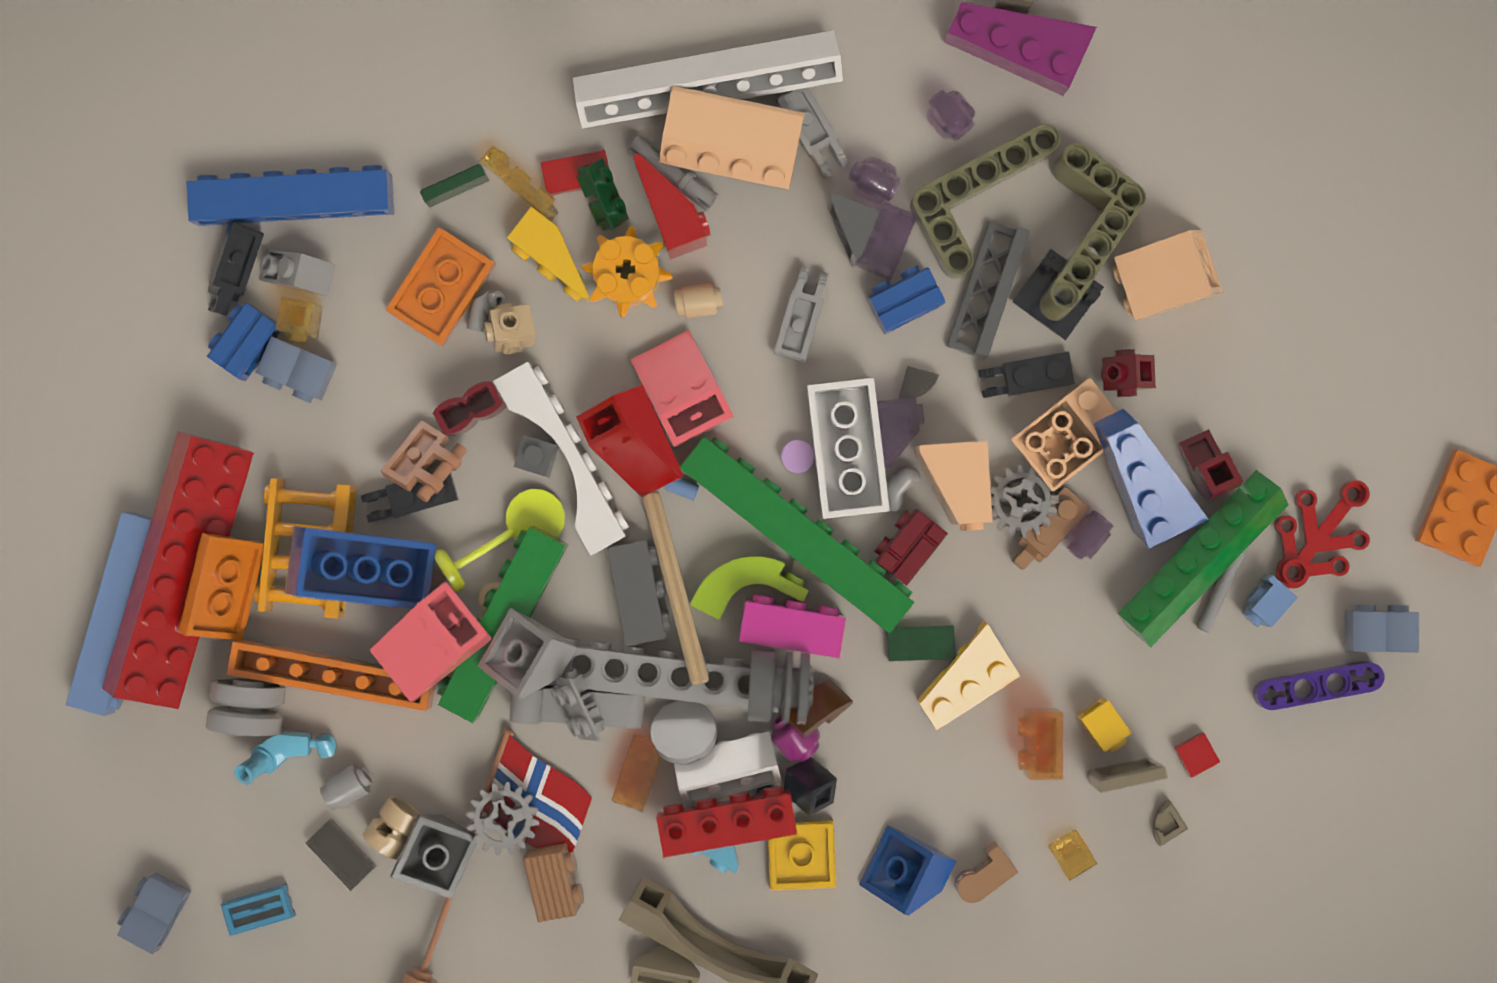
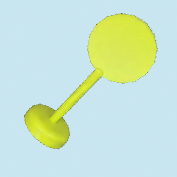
[434,489,565,593]

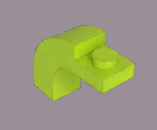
[690,556,809,620]

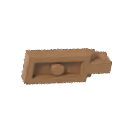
[1011,486,1090,570]

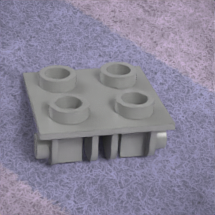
[551,669,604,741]

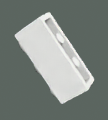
[674,732,782,806]

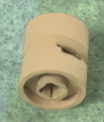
[362,795,421,860]

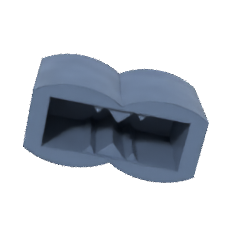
[256,336,337,403]
[1345,604,1419,653]
[117,873,191,954]

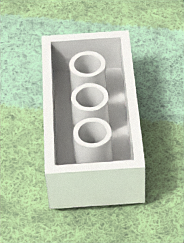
[806,378,890,519]

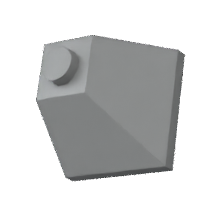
[478,608,577,699]

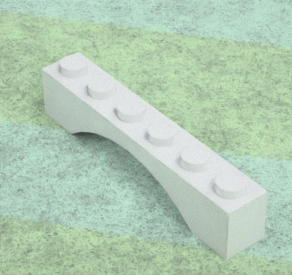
[493,362,629,556]

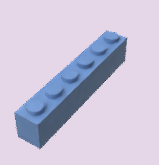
[65,512,152,716]

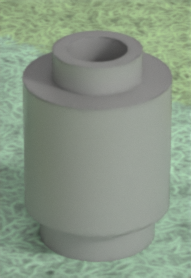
[320,764,372,811]

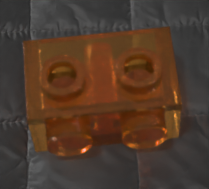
[1018,708,1063,780]

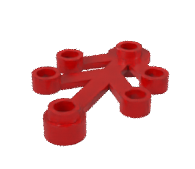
[1274,480,1370,589]

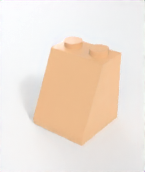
[1113,230,1223,320]
[914,441,993,531]

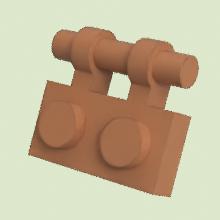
[380,421,467,502]

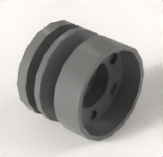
[748,649,814,724]

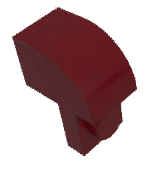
[1177,429,1243,501]

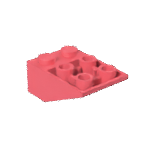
[630,330,734,448]
[370,582,492,703]

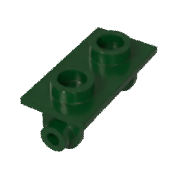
[576,158,629,231]

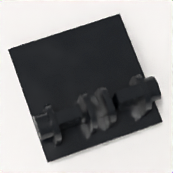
[1012,249,1104,341]

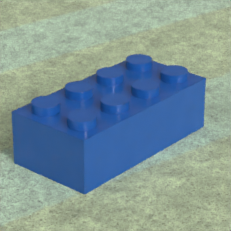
[285,526,436,609]

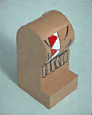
[955,841,1018,903]

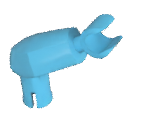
[234,731,337,785]

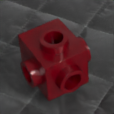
[1101,349,1156,397]

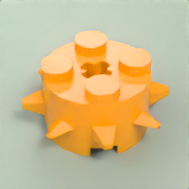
[581,226,672,317]

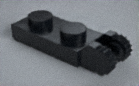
[978,351,1075,398]
[361,472,459,523]

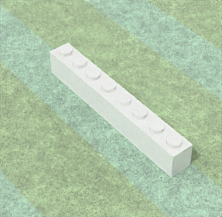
[573,30,843,129]

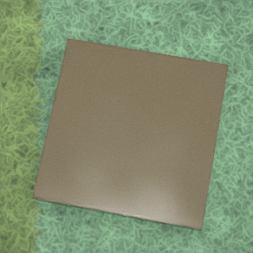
[1087,757,1168,792]

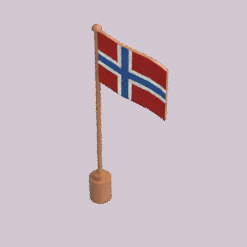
[402,727,592,983]

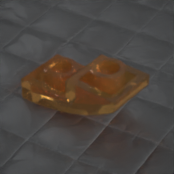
[612,734,662,812]

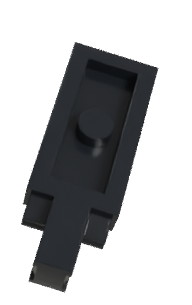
[207,221,264,316]

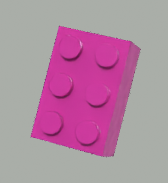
[739,594,846,658]

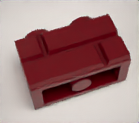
[874,509,948,586]

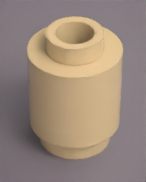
[674,282,723,319]

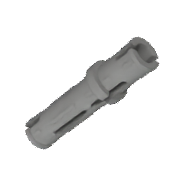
[627,136,719,211]

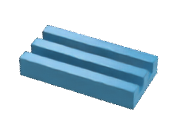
[221,884,296,936]

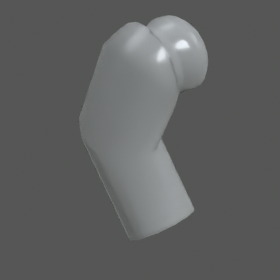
[887,466,920,512]

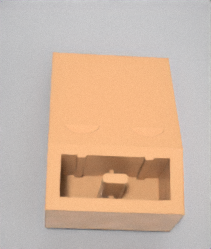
[1011,377,1117,492]

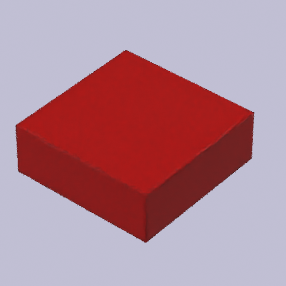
[1173,732,1220,778]

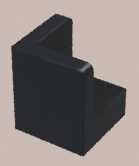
[783,757,837,816]

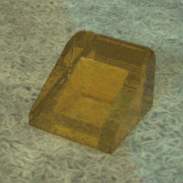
[1049,830,1097,881]

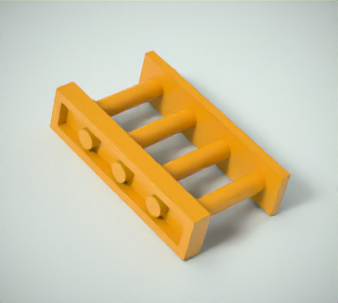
[254,478,357,619]

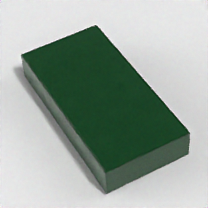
[420,164,490,207]
[887,625,955,662]

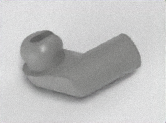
[467,289,506,332]

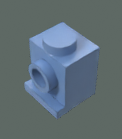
[1243,574,1298,628]

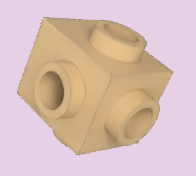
[484,303,536,354]

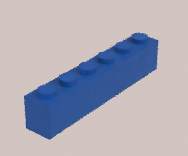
[186,165,394,226]

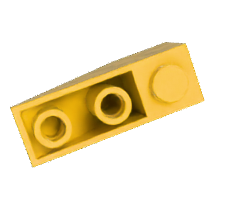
[507,207,591,303]

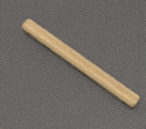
[643,492,709,685]

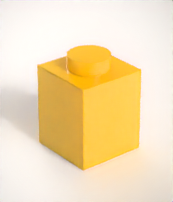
[1076,697,1131,752]

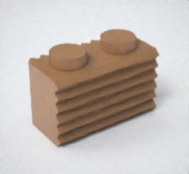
[523,843,584,922]

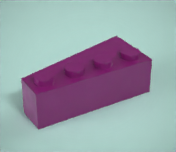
[944,2,1097,96]

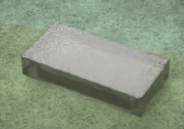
[305,819,376,891]

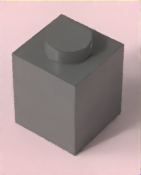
[514,435,559,478]

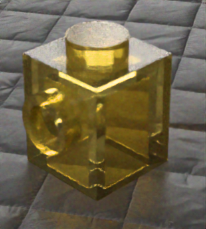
[276,297,323,343]

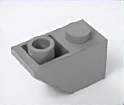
[259,248,335,296]

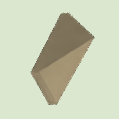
[631,944,700,983]

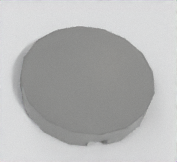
[650,701,717,765]

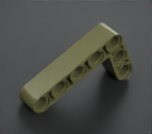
[910,124,1061,279]
[1040,143,1146,321]

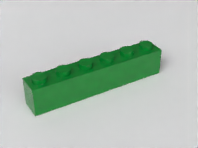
[1117,470,1289,648]
[437,526,569,723]

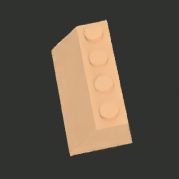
[659,86,805,190]

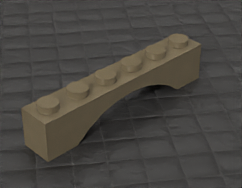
[619,876,818,983]

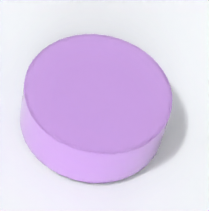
[781,440,814,473]

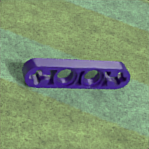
[1253,661,1385,710]

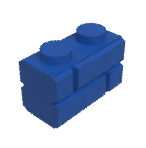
[867,265,946,334]
[207,302,284,381]

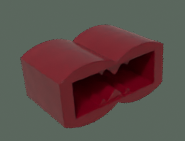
[433,381,507,436]

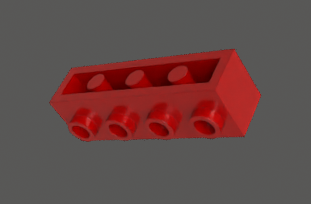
[656,786,797,858]

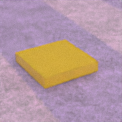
[768,820,836,890]

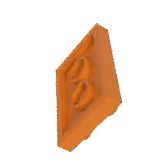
[385,227,496,347]
[1415,450,1497,567]
[179,533,264,641]

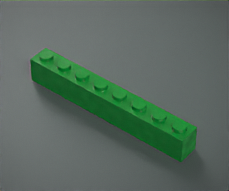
[680,436,915,634]

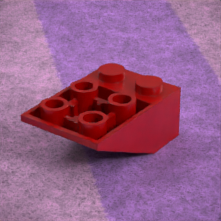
[576,385,684,497]

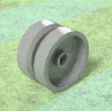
[206,678,286,736]

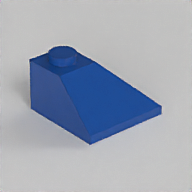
[859,825,957,916]

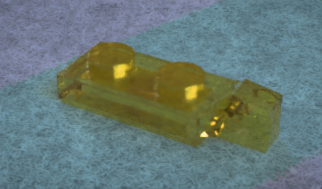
[480,146,559,222]

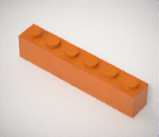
[226,639,436,711]

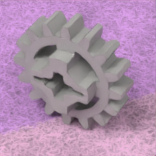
[990,465,1059,539]
[466,781,539,856]

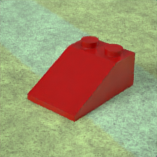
[632,153,711,260]

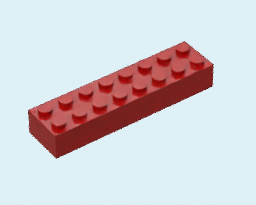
[102,431,254,709]

